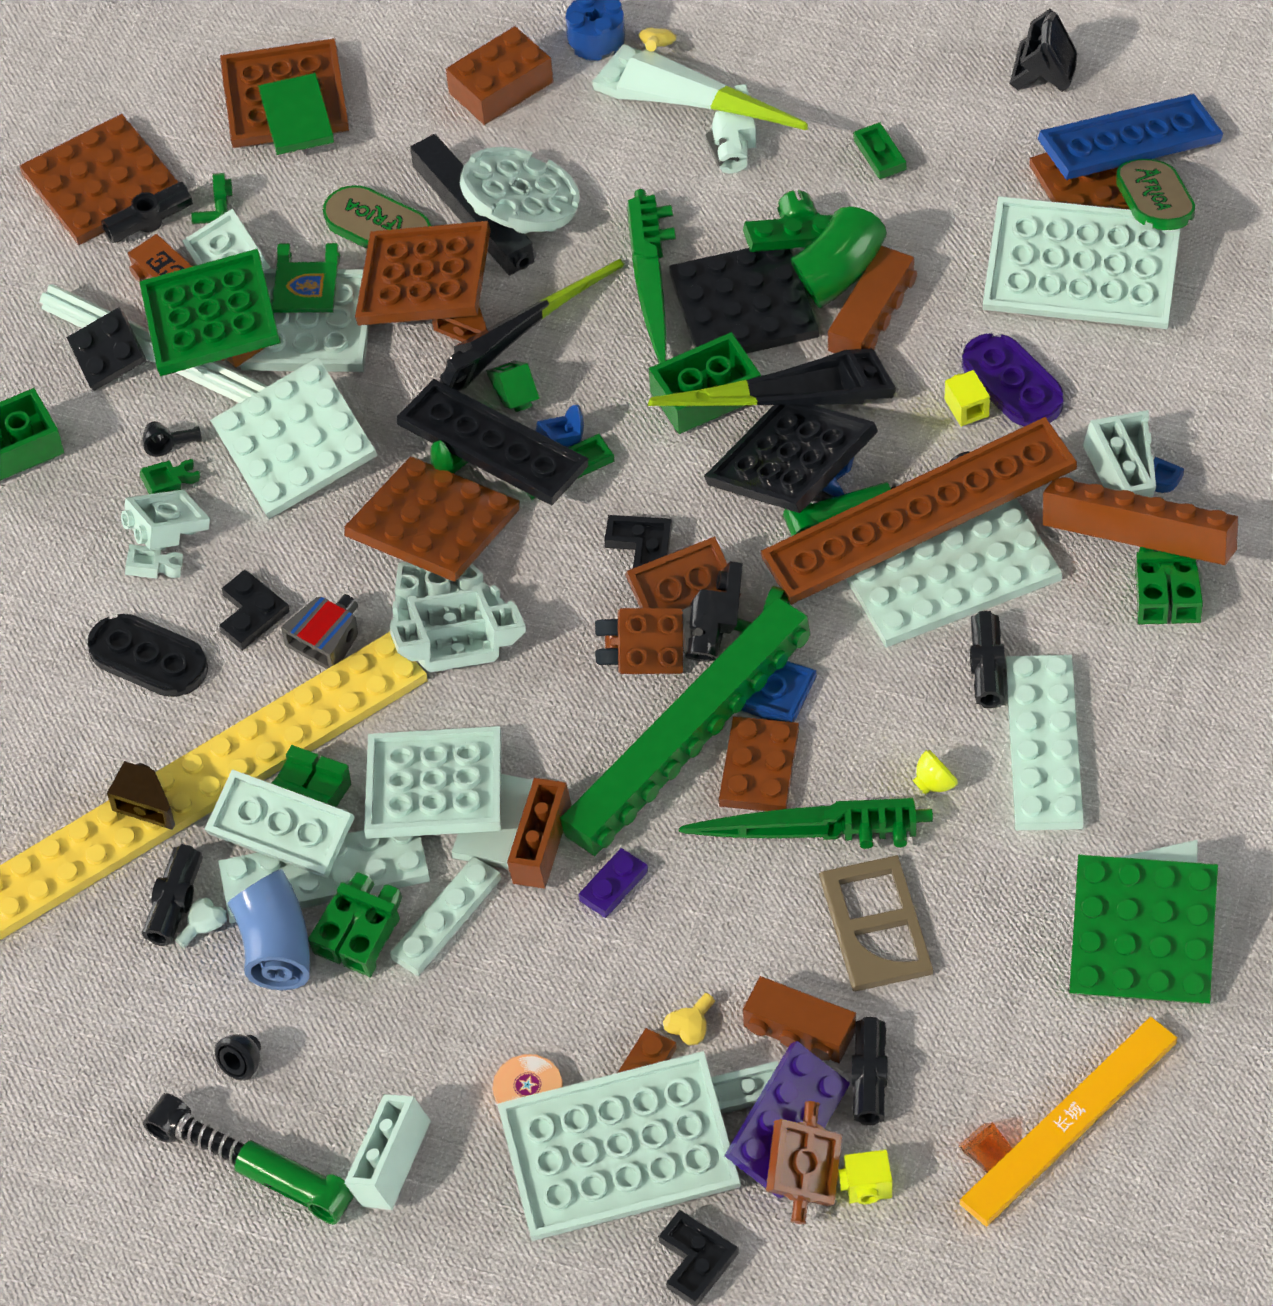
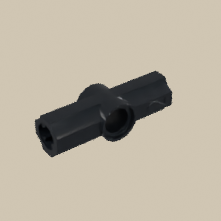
[101,182,193,243]
[970,611,1005,708]
[142,844,203,946]
[852,1017,888,1125]

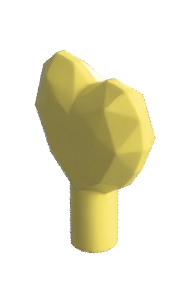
[638,28,676,52]
[663,993,715,1046]

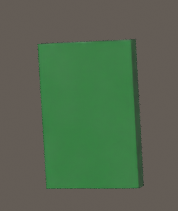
[258,73,334,155]

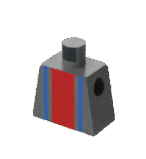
[281,594,358,669]

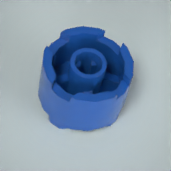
[565,0,625,61]

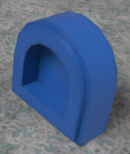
[1154,457,1184,493]

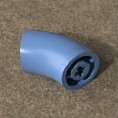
[227,869,310,990]

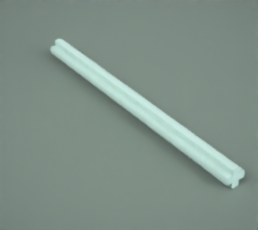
[40,284,268,403]

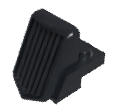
[1010,9,1077,92]

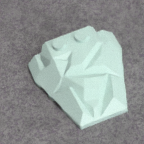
[390,562,526,672]

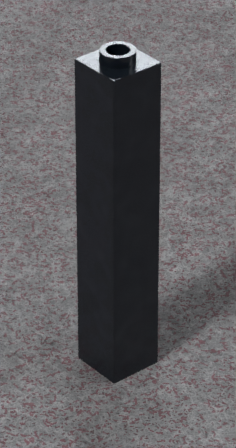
[410,133,534,276]

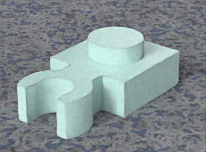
[125,544,183,579]

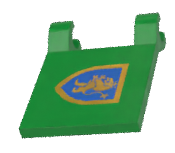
[272,243,340,313]

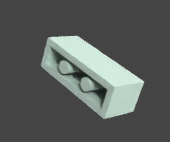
[344,1094,431,1210]

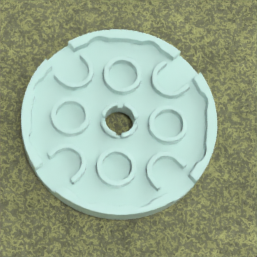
[460,147,579,234]

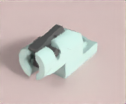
[706,84,756,174]

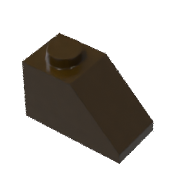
[107,761,175,830]

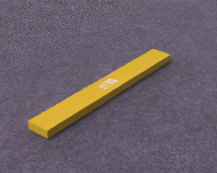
[960,1016,1177,1227]

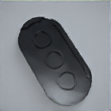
[88,614,208,697]

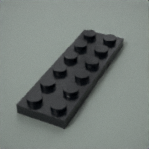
[397,379,588,506]

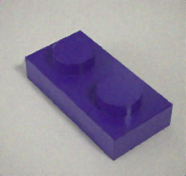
[579,848,648,918]

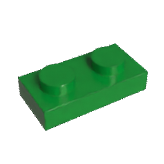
[853,122,906,180]

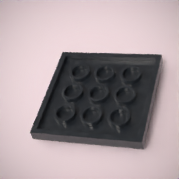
[669,248,819,354]
[704,405,878,513]

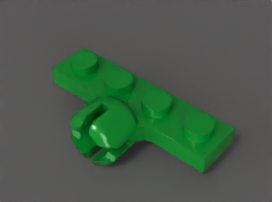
[743,190,832,252]

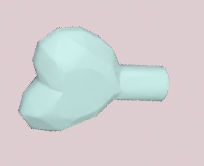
[175,897,227,948]

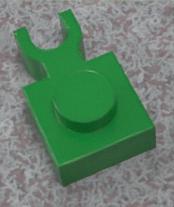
[140,459,200,494]

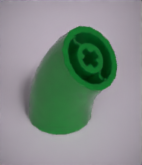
[790,206,887,309]

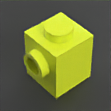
[945,370,990,426]
[838,1150,892,1204]

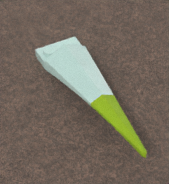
[592,44,808,130]

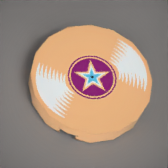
[493,1054,563,1104]

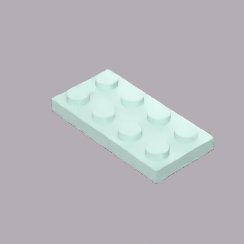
[204,769,355,878]

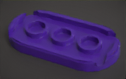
[962,333,1063,426]

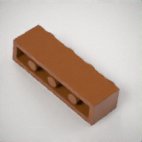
[828,246,917,353]

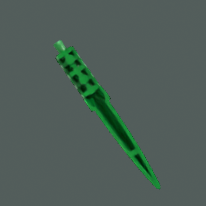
[627,189,676,363]
[679,798,933,849]

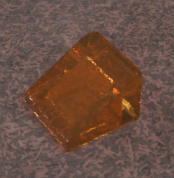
[959,1122,1013,1173]

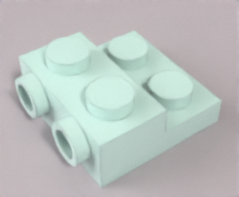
[121,489,210,550]

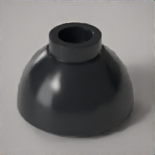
[214,1034,261,1081]

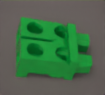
[1135,547,1203,625]
[271,745,351,807]
[308,872,402,978]

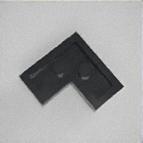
[604,515,672,568]
[219,569,290,651]
[658,1210,739,1306]

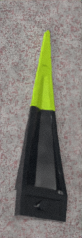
[440,259,625,392]
[647,349,896,406]

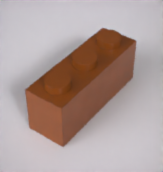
[507,778,572,889]
[743,976,856,1064]

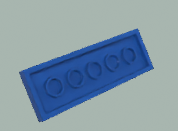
[1038,94,1223,180]

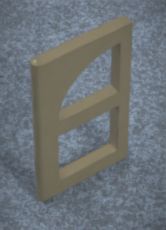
[819,855,933,991]

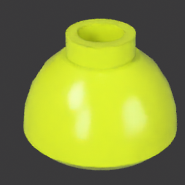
[913,750,958,795]

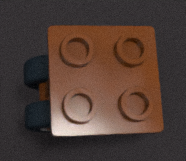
[595,608,683,674]

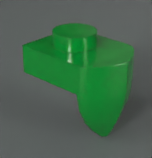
[430,440,468,474]

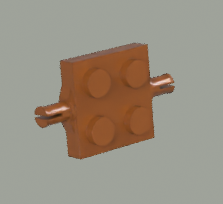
[766,1101,842,1225]

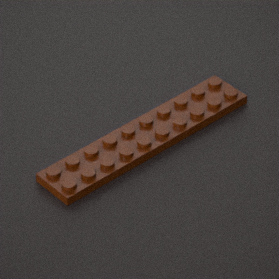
[761,417,1077,605]

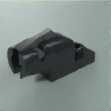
[682,561,743,662]

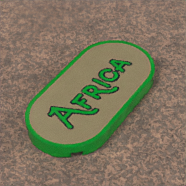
[1116,159,1195,230]
[323,185,431,249]

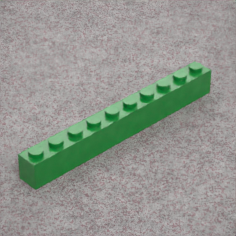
[560,597,810,856]

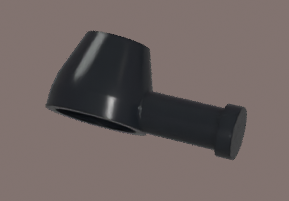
[142,421,202,457]

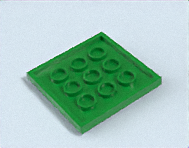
[139,248,281,377]
[1069,854,1218,1005]

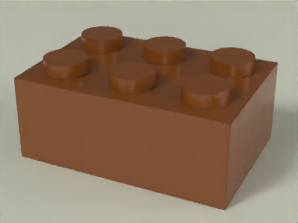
[446,26,553,125]

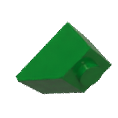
[486,360,540,412]

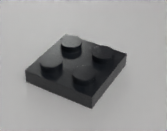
[66,307,147,391]

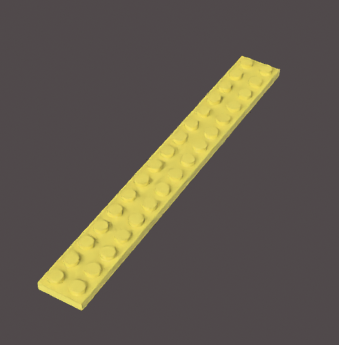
[0,632,428,940]

